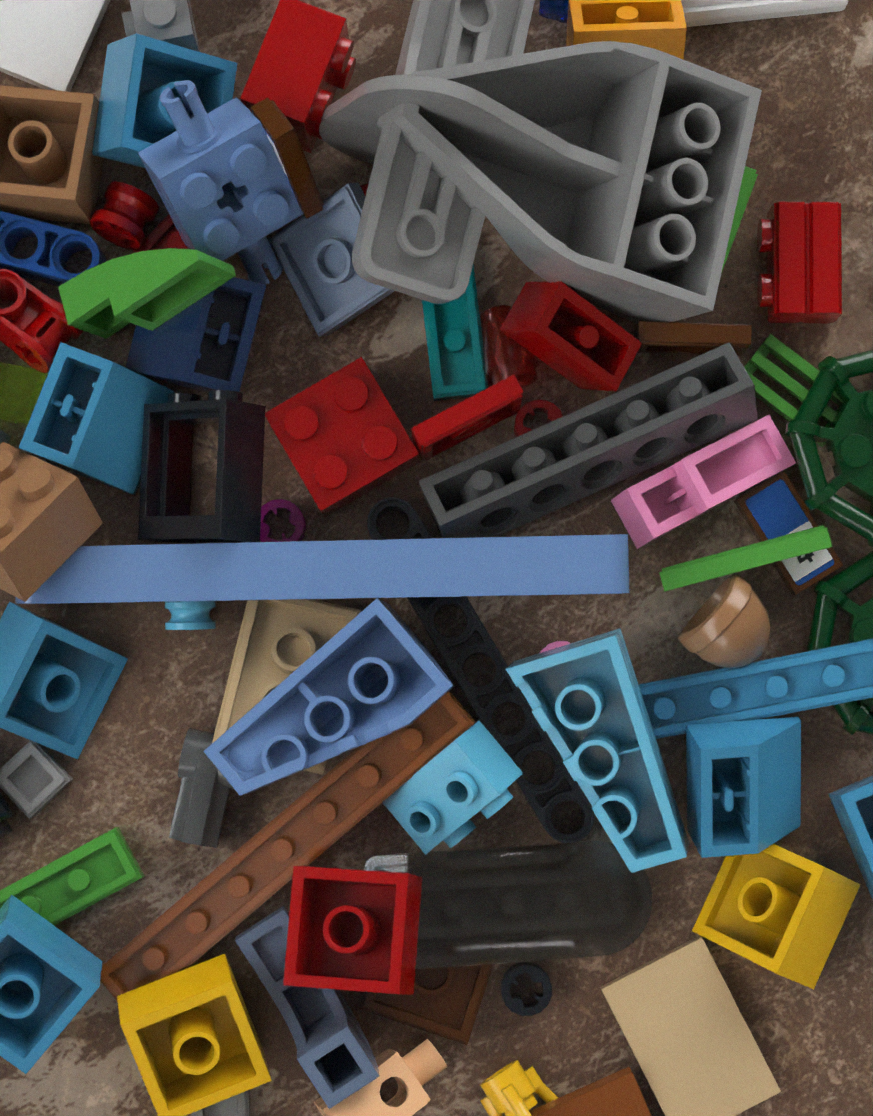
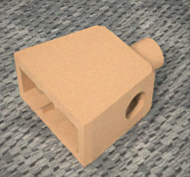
[314,1039,447,1116]

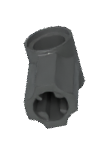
[169,728,234,848]

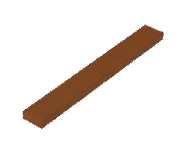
[100,691,476,1001]

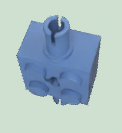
[138,80,303,285]

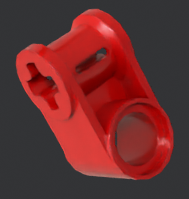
[0,269,84,373]

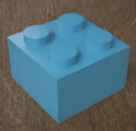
[92,33,238,168]
[0,895,103,1074]

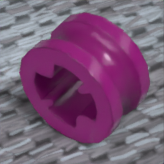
[260,499,306,542]

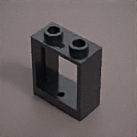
[138,390,266,543]

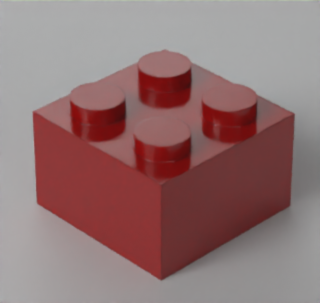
[240,0,356,153]
[265,357,420,518]
[283,865,422,995]

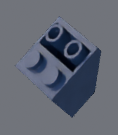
[125,277,266,393]

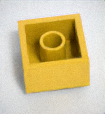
[117,953,272,1116]

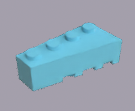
[506,628,689,873]

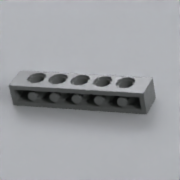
[419,342,758,538]

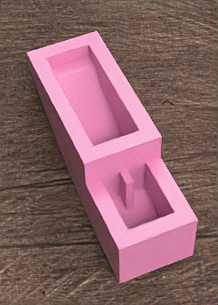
[611,415,796,549]

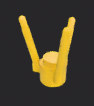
[480,1060,559,1116]

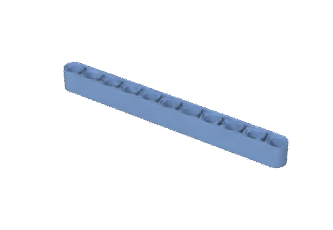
[15,534,629,604]

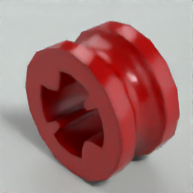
[514,399,563,437]

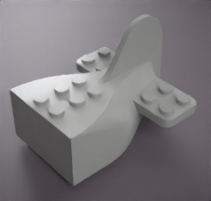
[319,0,762,324]

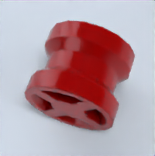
[90,181,159,250]

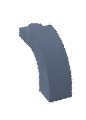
[235,906,380,1109]

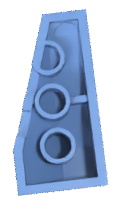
[203,598,454,796]

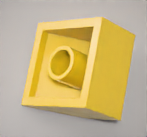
[692,844,861,990]

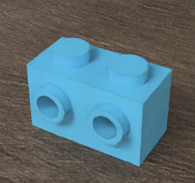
[382,720,523,855]

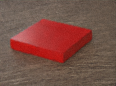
[411,374,523,461]

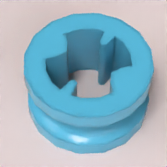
[165,601,216,630]

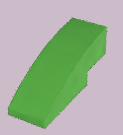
[58,248,236,339]

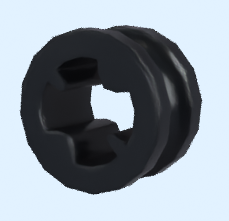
[501,962,552,1016]

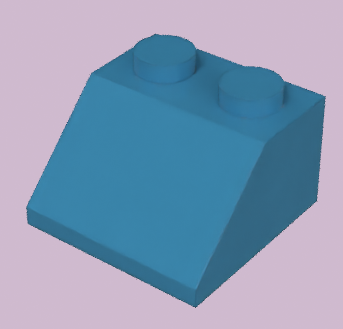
[0,601,128,759]

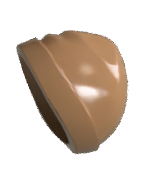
[677,573,771,668]

